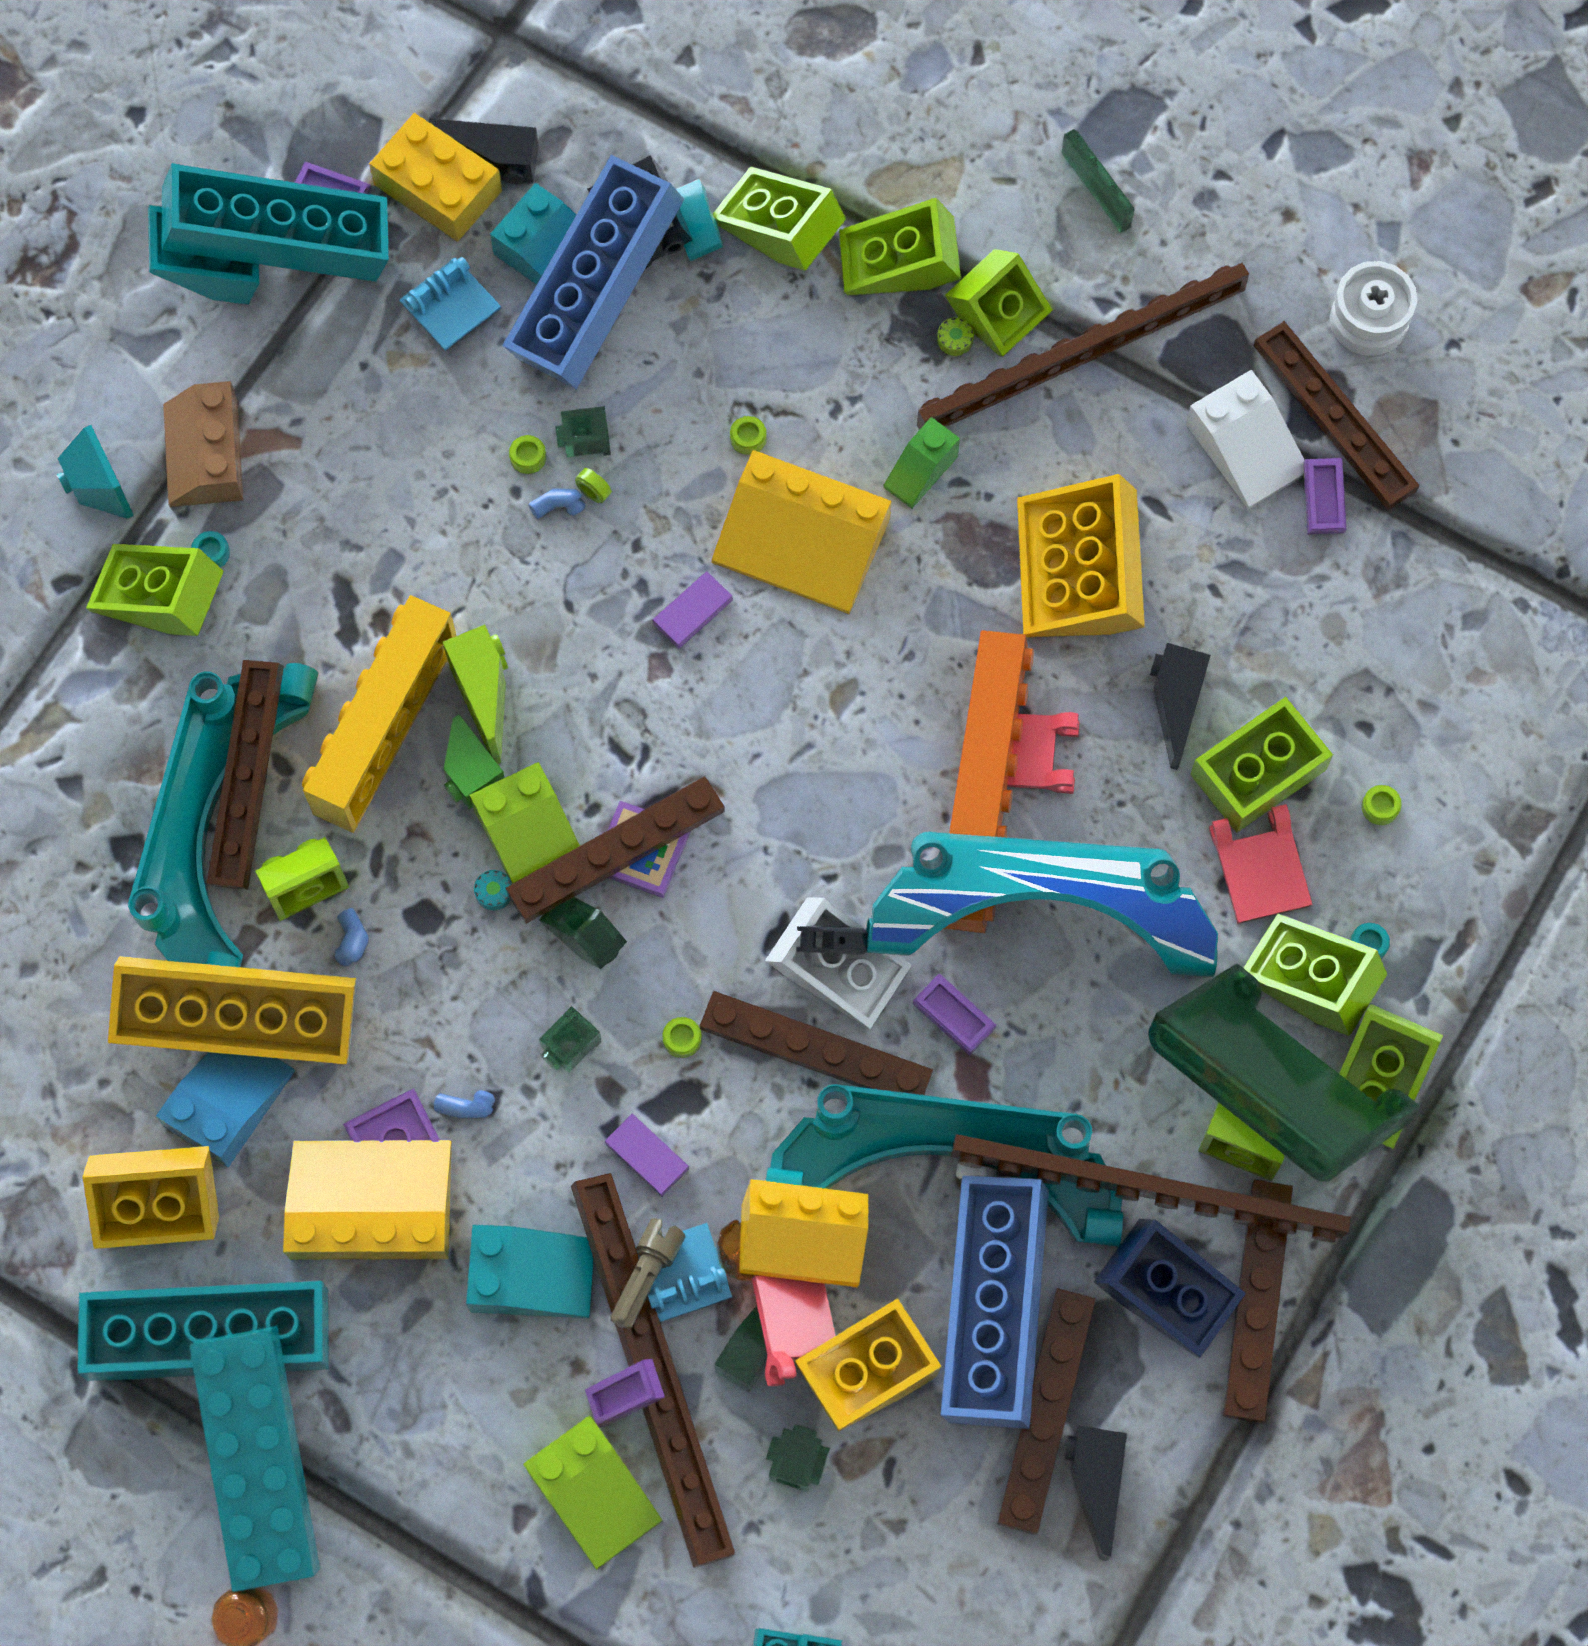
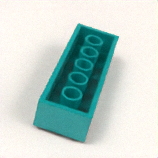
[162,163,389,282]
[78,1281,329,1381]
[189,1326,320,1592]

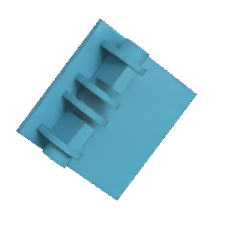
[399,257,501,351]
[636,1223,732,1322]

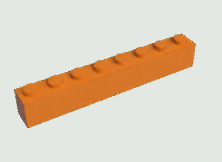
[944,630,1034,933]

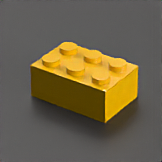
[369,113,502,242]
[82,1146,219,1249]

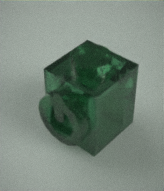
[766,1425,830,1492]

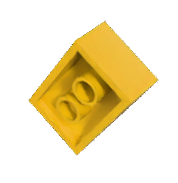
[795,1298,942,1432]

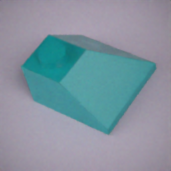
[57,424,134,519]

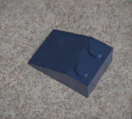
[1094,1219,1246,1358]

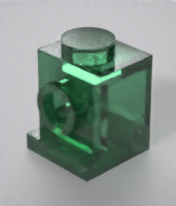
[555,406,611,457]
[539,1006,602,1073]

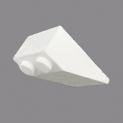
[1186,370,1305,510]
[765,897,912,1029]

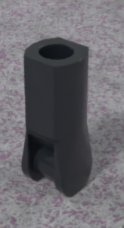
[796,926,868,955]

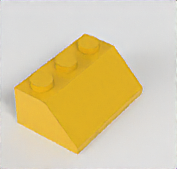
[740,1179,868,1288]

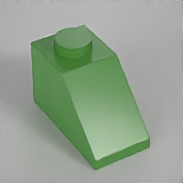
[883,417,960,509]
[444,714,505,810]

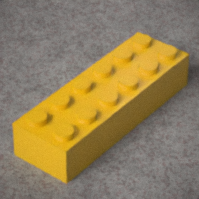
[302,595,457,833]
[107,956,356,1064]

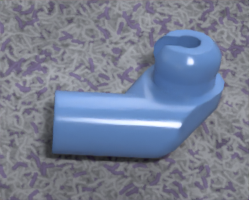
[528,488,585,519]
[334,908,369,966]
[434,1090,495,1118]

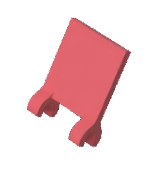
[1008,712,1080,794]
[1209,804,1313,924]
[752,1276,836,1386]

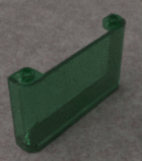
[1148,963,1420,1182]

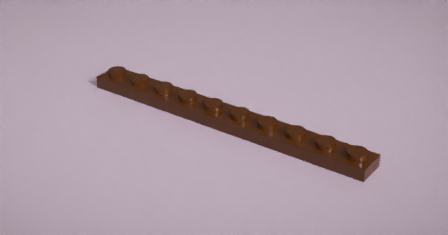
[917,262,1249,430]
[950,1134,1351,1242]
[571,1173,736,1568]

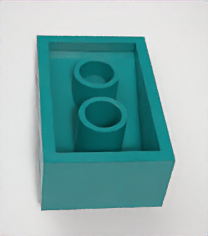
[490,183,577,285]
[148,205,260,305]
[466,1224,594,1318]

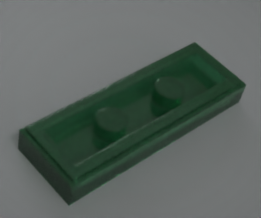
[1061,129,1135,233]

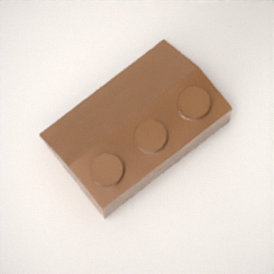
[163,381,243,507]

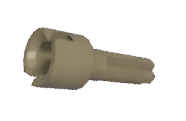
[610,1218,686,1329]

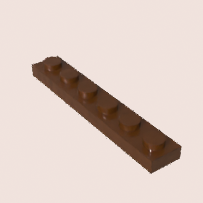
[1254,321,1420,510]
[207,660,284,890]
[506,776,725,924]
[700,990,933,1095]
[1223,1179,1293,1423]
[997,1288,1096,1535]

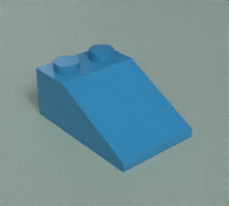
[156,1052,295,1168]

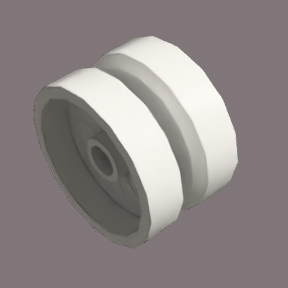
[1329,261,1418,356]

